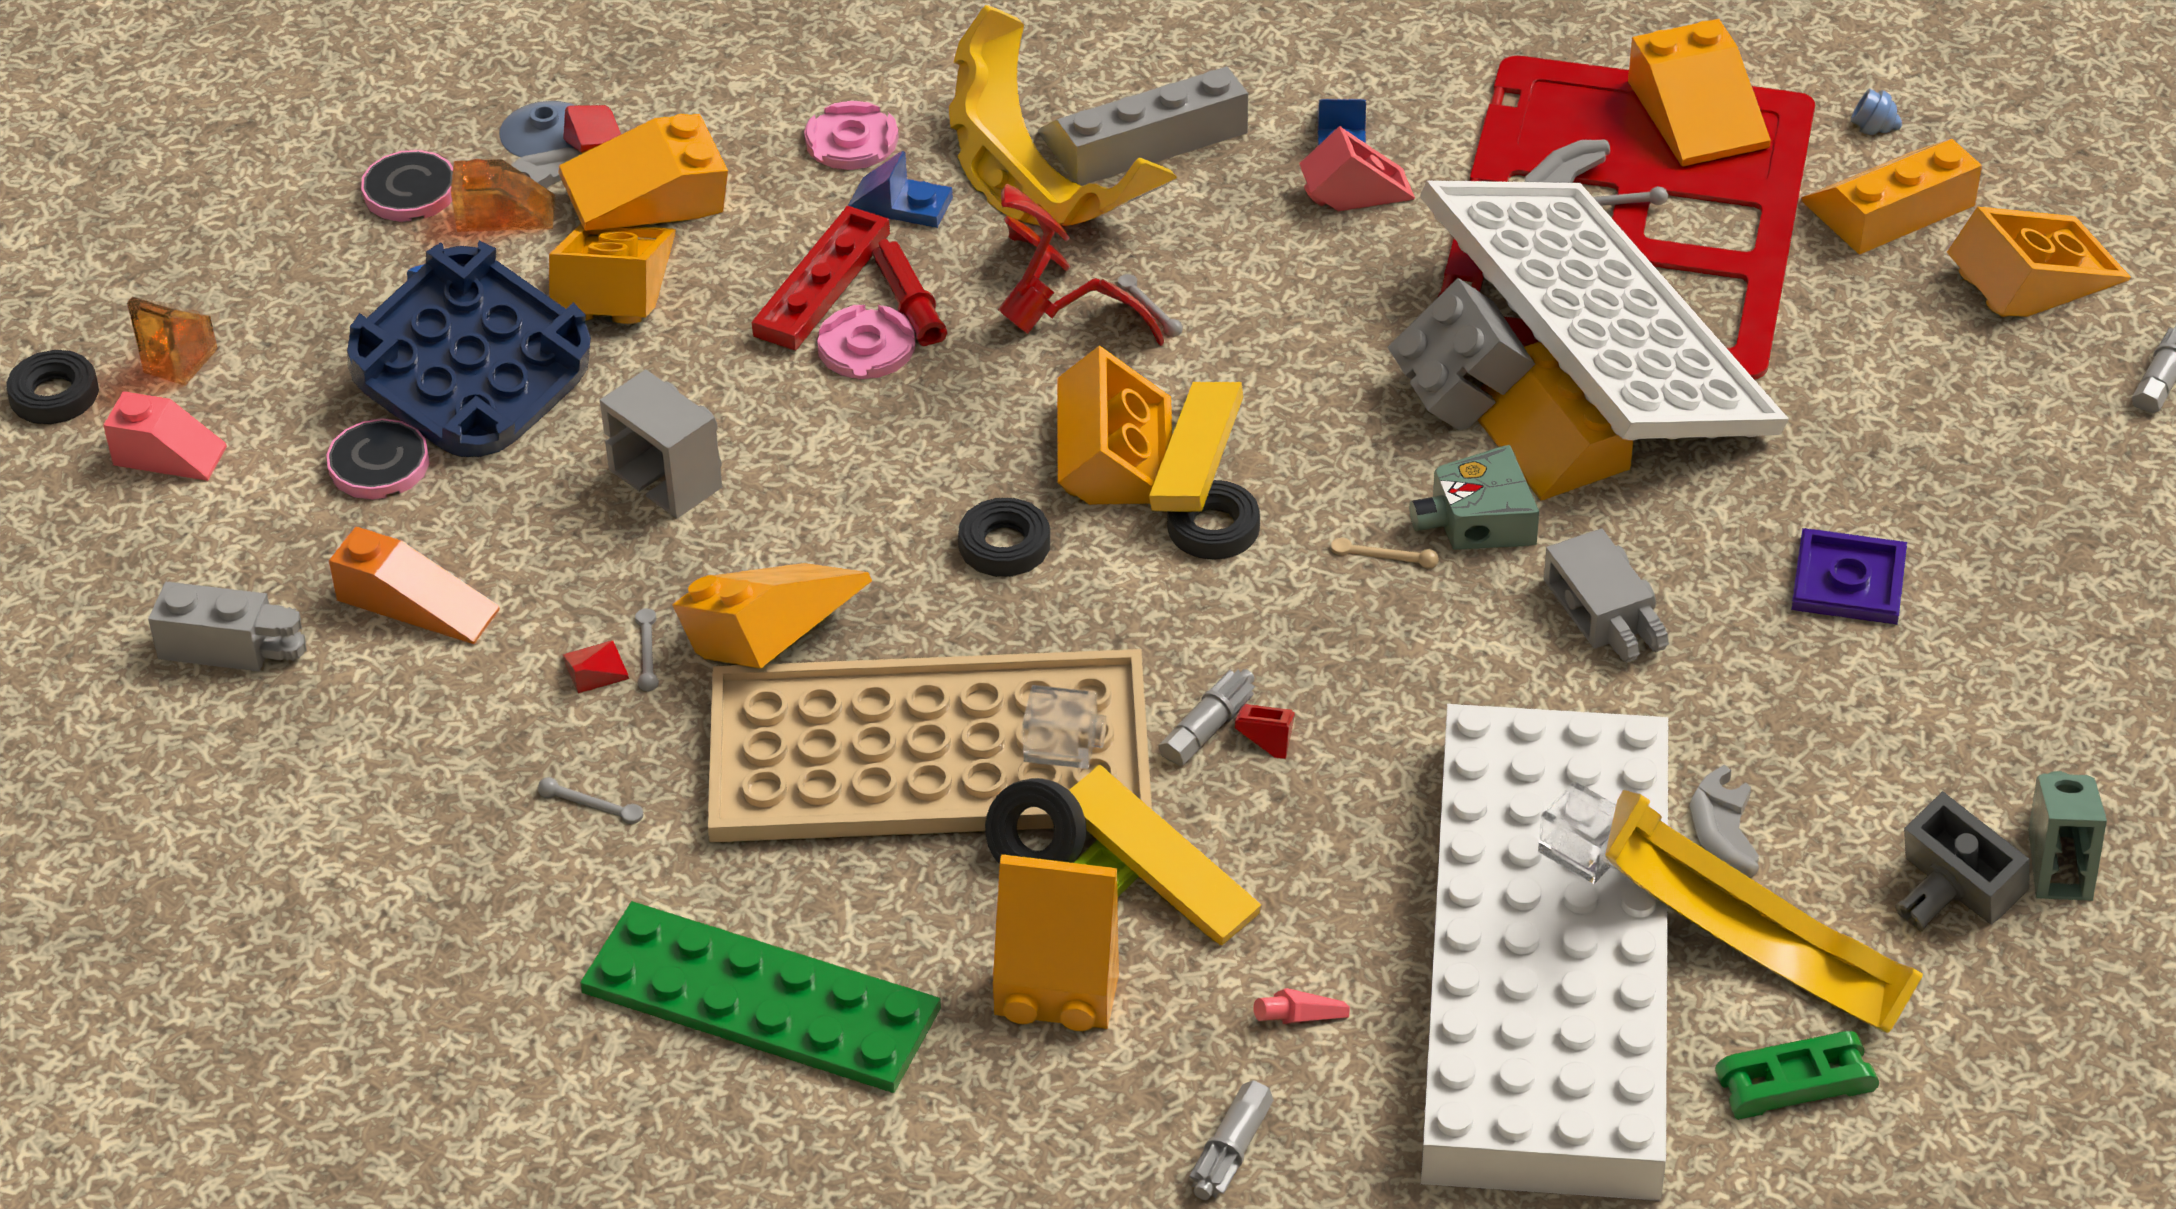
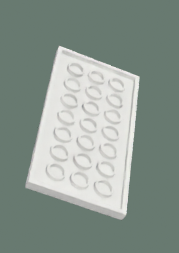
[1420,181,1789,440]

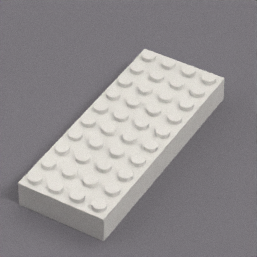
[1421,704,1668,1201]

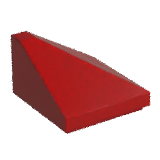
[562,640,629,694]
[1235,704,1295,759]

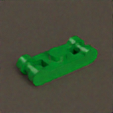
[1715,1031,1879,1120]

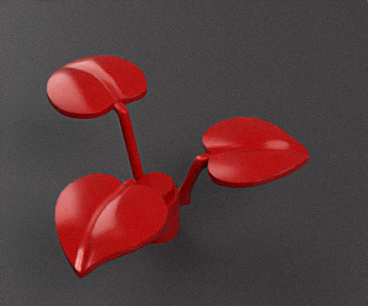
[997,184,1164,346]

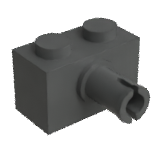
[1895,791,2030,931]

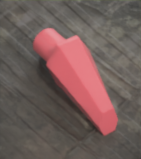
[1253,988,1350,1024]

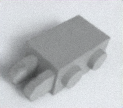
[1544,528,1669,663]
[148,581,307,672]

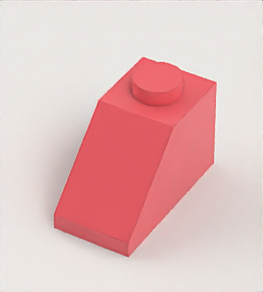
[1299,126,1415,211]
[103,391,227,481]

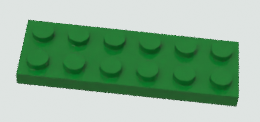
[580,901,941,1093]

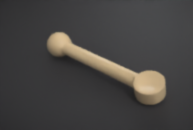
[1331,538,1439,569]

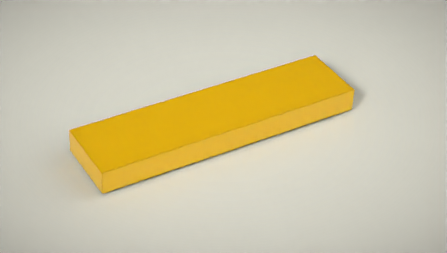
[1149,382,1244,512]
[1069,764,1261,946]

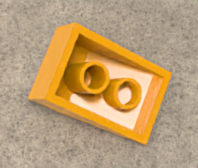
[1628,19,1771,167]
[558,114,728,231]
[1946,206,2131,317]
[549,224,676,324]
[672,563,872,669]
[993,855,1119,1031]

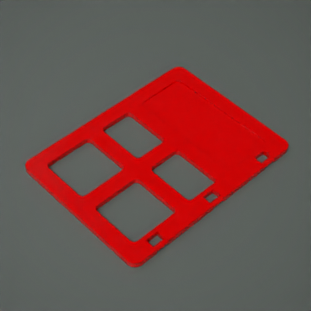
[1438,55,1815,380]

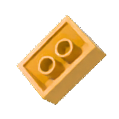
[1801,139,1982,255]
[1478,342,1633,501]
[1057,346,1172,505]

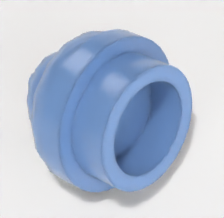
[1850,88,1902,135]

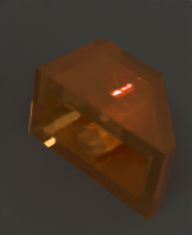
[451,159,556,232]
[127,296,218,386]

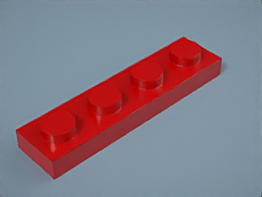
[751,206,890,351]

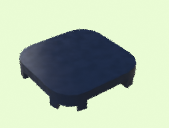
[347,240,591,457]

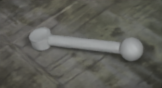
[1593,186,1668,206]
[1118,274,1183,336]
[635,608,659,691]
[537,777,644,824]

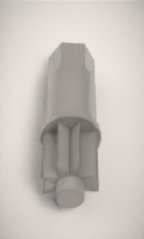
[2132,325,2176,413]
[1158,669,1256,766]
[1189,1080,1274,1200]

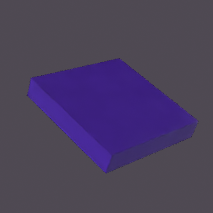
[1791,528,1907,625]

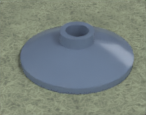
[499,101,574,157]

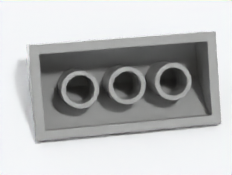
[1038,66,1248,185]

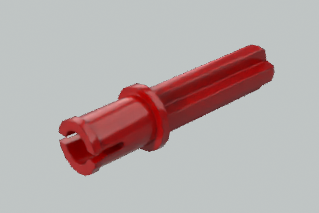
[873,238,948,347]

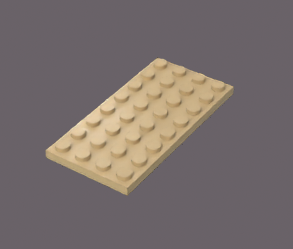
[708,649,1152,842]

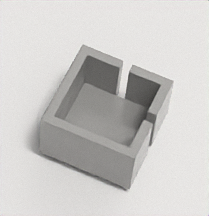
[1388,278,1535,430]
[600,369,723,519]

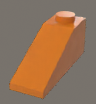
[329,526,500,644]

